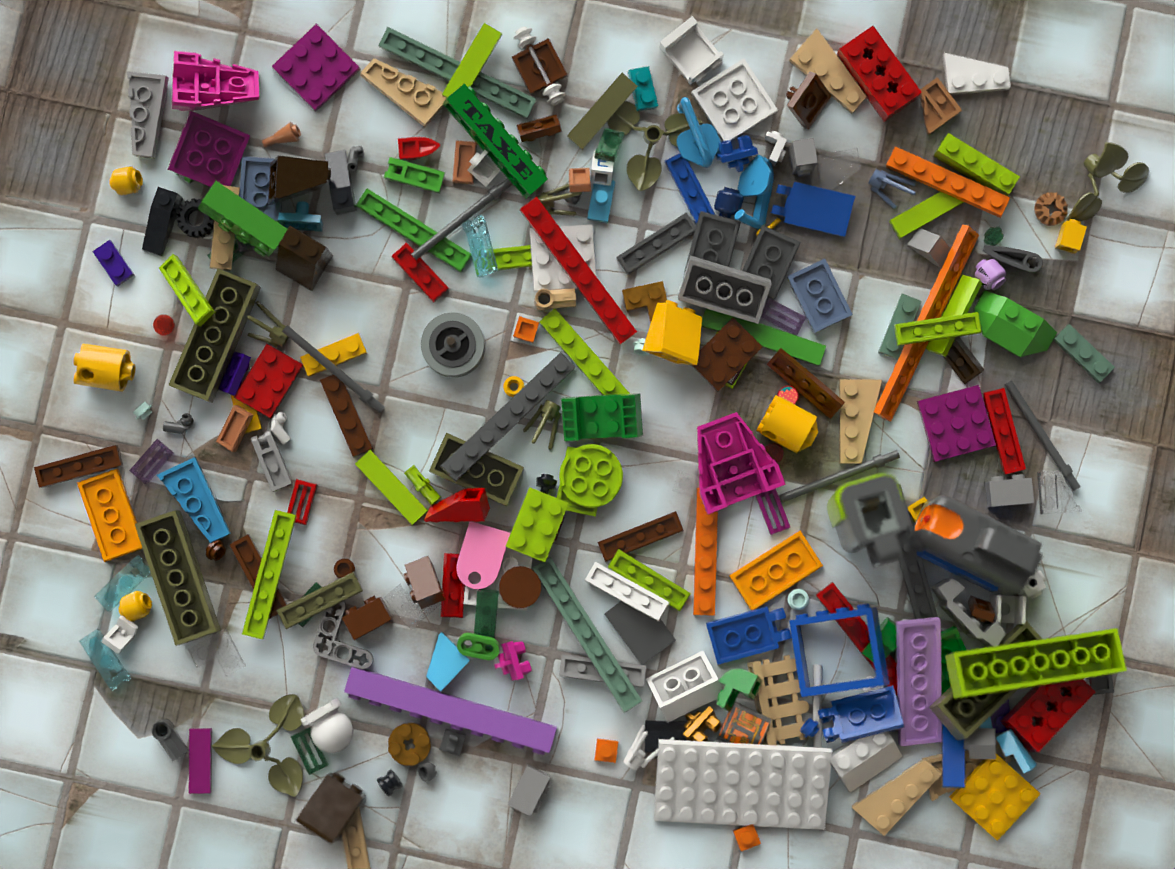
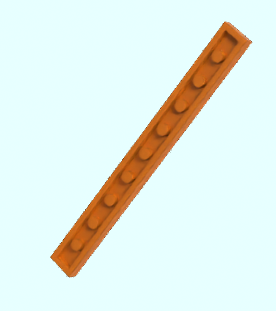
[874,224,979,422]

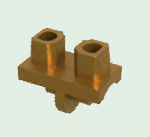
[683,707,722,742]

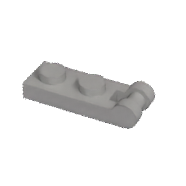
[251,430,293,492]

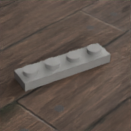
[559,654,646,687]

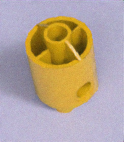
[73,344,136,392]
[756,395,818,454]

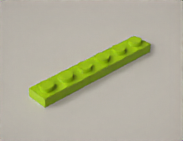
[539,308,630,395]
[242,510,297,640]

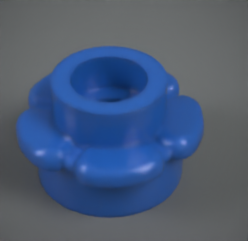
[800,718,819,738]

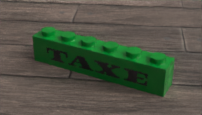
[443,83,548,199]

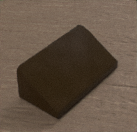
[943,337,984,384]

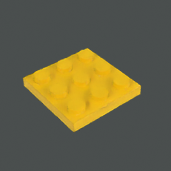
[949,753,1041,841]

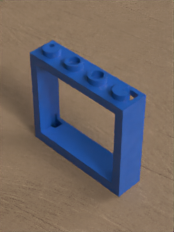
[789,604,890,697]

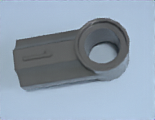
[152,719,189,761]

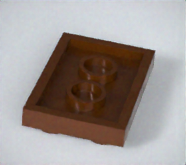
[691,318,763,392]

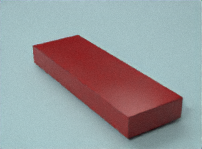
[391,242,449,302]
[440,553,465,618]

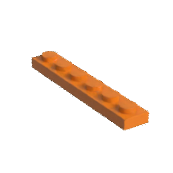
[886,146,1010,218]
[693,488,718,616]

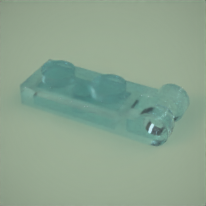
[462,215,498,277]
[94,555,151,612]
[79,629,131,690]

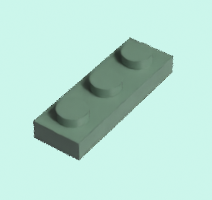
[878,293,921,360]
[1053,324,1115,383]

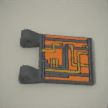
[715,702,772,745]

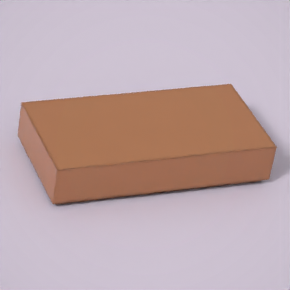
[452,141,477,185]
[569,168,591,192]
[216,405,254,452]

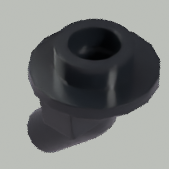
[536,474,557,494]

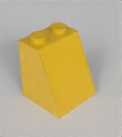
[642,300,702,365]

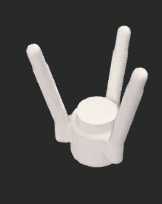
[623,725,675,770]

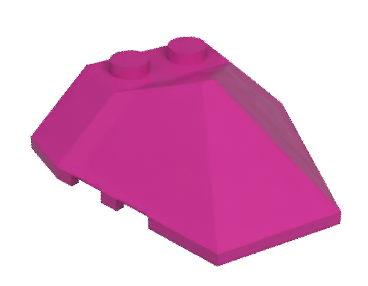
[172,51,259,111]
[697,412,786,514]

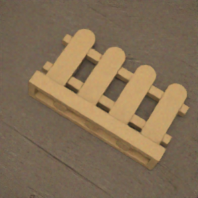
[747,655,809,746]

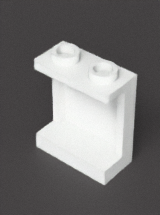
[659,16,724,85]

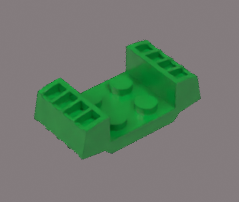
[561,393,643,441]

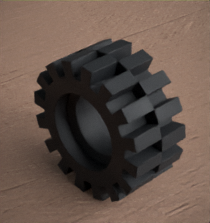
[176,198,214,239]

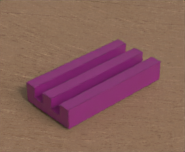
[755,488,790,535]

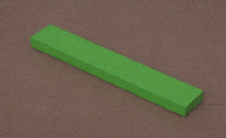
[356,188,473,273]
[702,308,826,366]

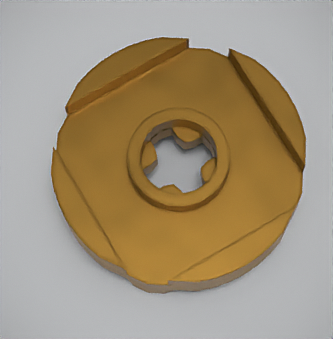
[388,722,431,766]

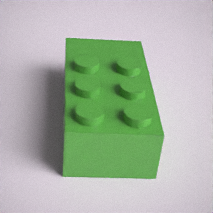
[198,181,287,256]

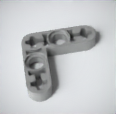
[313,600,373,669]

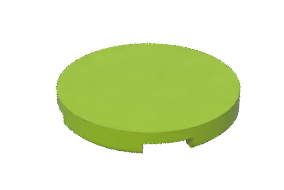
[559,444,623,508]

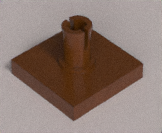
[786,71,832,130]

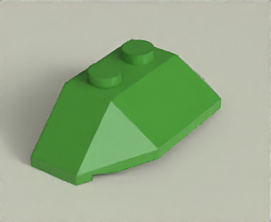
[974,290,1057,357]

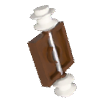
[512,26,568,106]

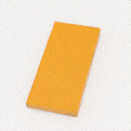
[77,468,143,562]
[729,530,823,610]

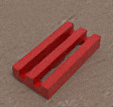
[287,479,317,525]

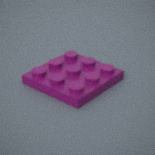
[272,24,360,112]
[167,110,250,187]
[917,385,996,462]

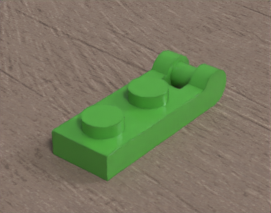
[384,157,445,194]

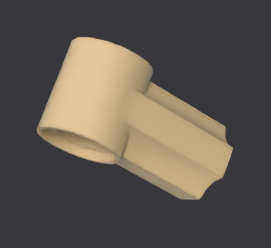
[534,288,576,311]

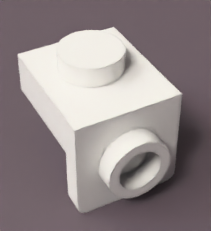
[764,131,787,167]
[467,150,500,187]
[102,615,138,654]

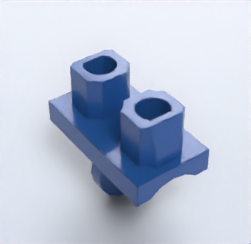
[716,135,758,172]

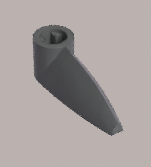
[983,245,1044,273]

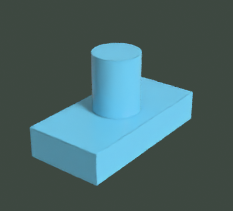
[587,181,615,223]
[278,201,323,232]

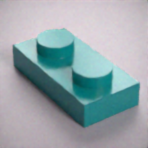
[627,66,658,112]

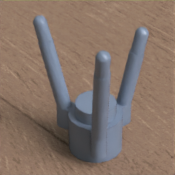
[868,169,916,209]

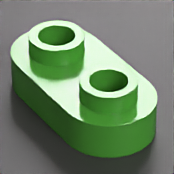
[457,633,500,660]

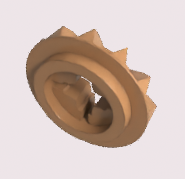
[1034,192,1068,226]

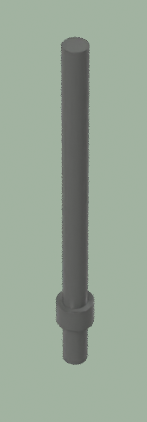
[411,178,512,260]
[282,325,385,413]
[1005,380,1081,491]
[779,450,900,503]

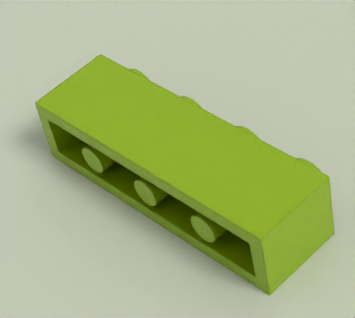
[933,133,1020,196]

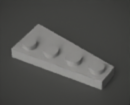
[127,71,169,159]

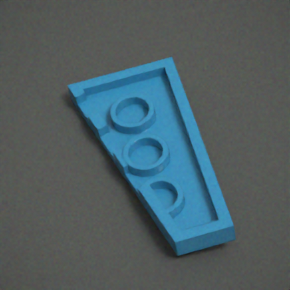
[157,457,231,543]

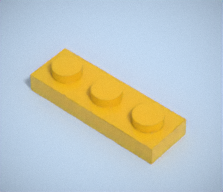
[300,333,367,377]

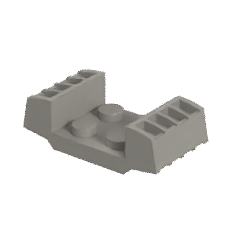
[931,579,1005,647]

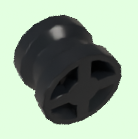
[377,769,403,796]

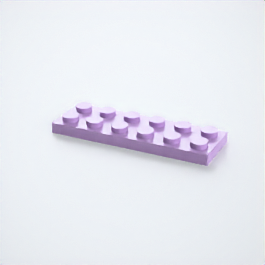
[896,617,942,746]

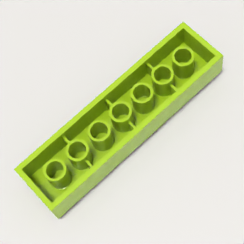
[945,628,1127,699]

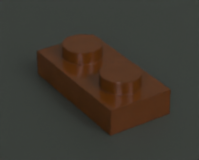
[517,114,562,142]
[968,595,995,622]

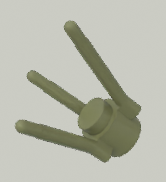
[536,184,582,216]
[247,301,289,347]
[523,400,561,450]

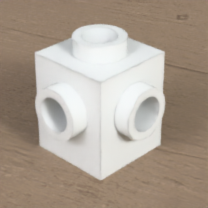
[1017,570,1046,599]

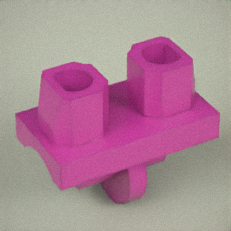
[494,641,532,681]

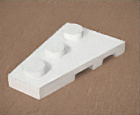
[943,53,1011,95]

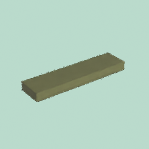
[567,73,638,150]
[276,572,363,629]

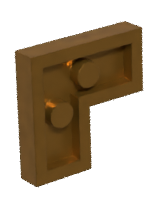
[622,281,667,324]

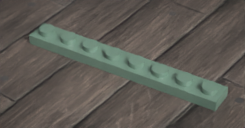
[379,27,537,119]
[533,557,642,713]

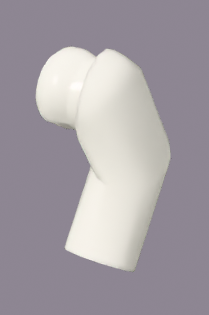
[271,412,291,445]

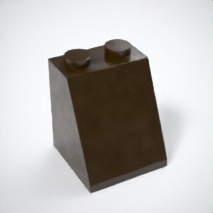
[268,156,331,205]
[275,226,333,291]
[295,772,366,844]

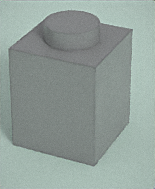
[964,728,996,759]

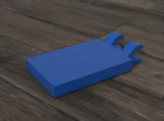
[771,182,855,237]
[706,606,792,665]
[818,686,905,743]

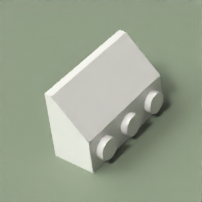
[646,651,722,723]
[831,732,903,793]

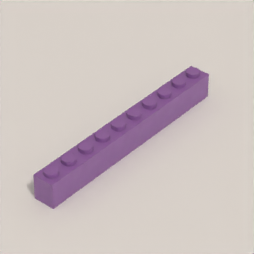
[344,667,557,755]

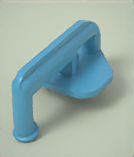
[676,97,720,168]
[734,155,774,229]

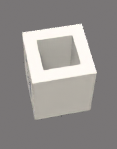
[590,151,615,186]

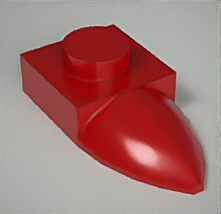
[398,137,440,161]

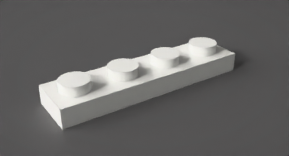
[585,562,670,622]

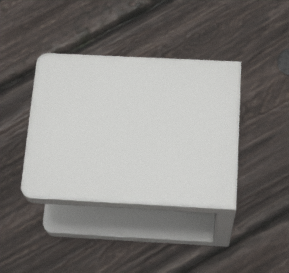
[990,595,1026,624]

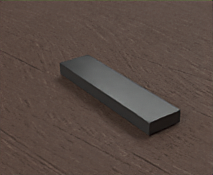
[616,212,696,275]

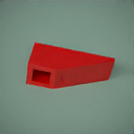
[424,488,490,523]

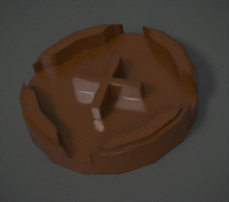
[499,566,541,608]

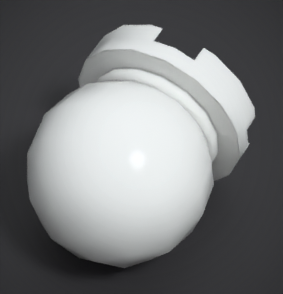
[300,698,353,753]

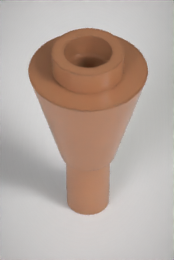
[262,122,301,148]

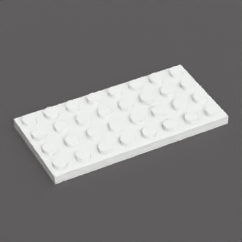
[654,739,832,830]

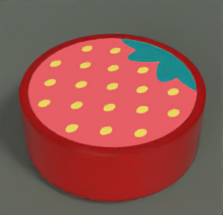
[777,386,799,404]

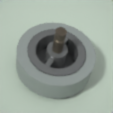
[421,312,485,377]

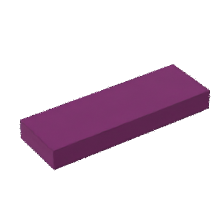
[189,728,212,794]

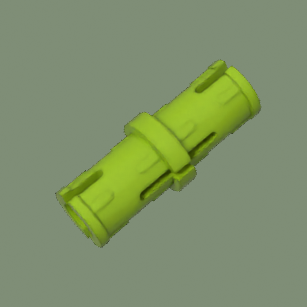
[404,465,441,506]

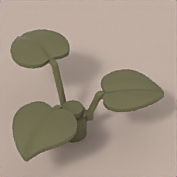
[607,101,703,191]
[1067,142,1150,221]
[212,694,305,797]

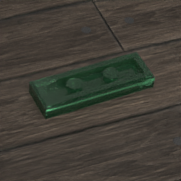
[474,589,499,650]

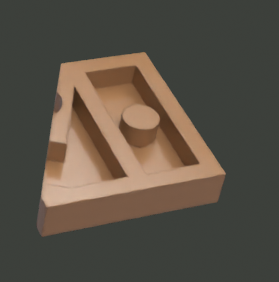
[920,77,962,135]

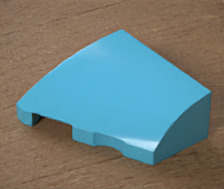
[426,632,470,691]
[996,729,1037,773]

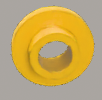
[503,376,524,397]

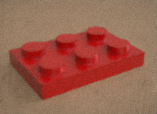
[234,344,304,419]

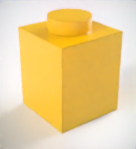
[1055,219,1087,254]

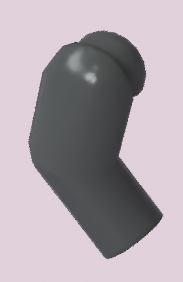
[347,146,364,172]
[163,413,194,434]

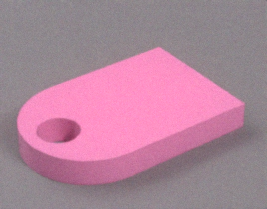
[456,521,511,589]

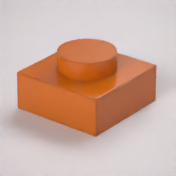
[513,316,540,343]
[594,738,618,763]
[733,825,761,852]

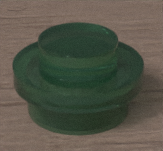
[984,227,1004,246]

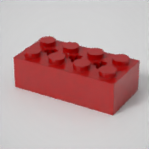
[836,25,922,122]
[1000,679,1096,753]

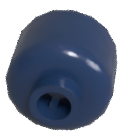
[714,187,744,219]

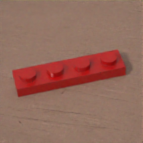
[982,388,1026,475]

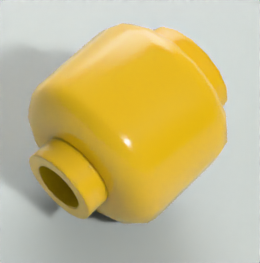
[109,166,143,195]
[119,591,152,622]

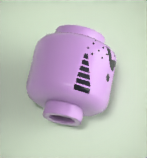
[974,259,1006,290]

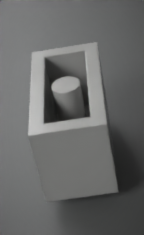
[788,138,818,177]
[985,474,1034,507]
[508,764,552,816]

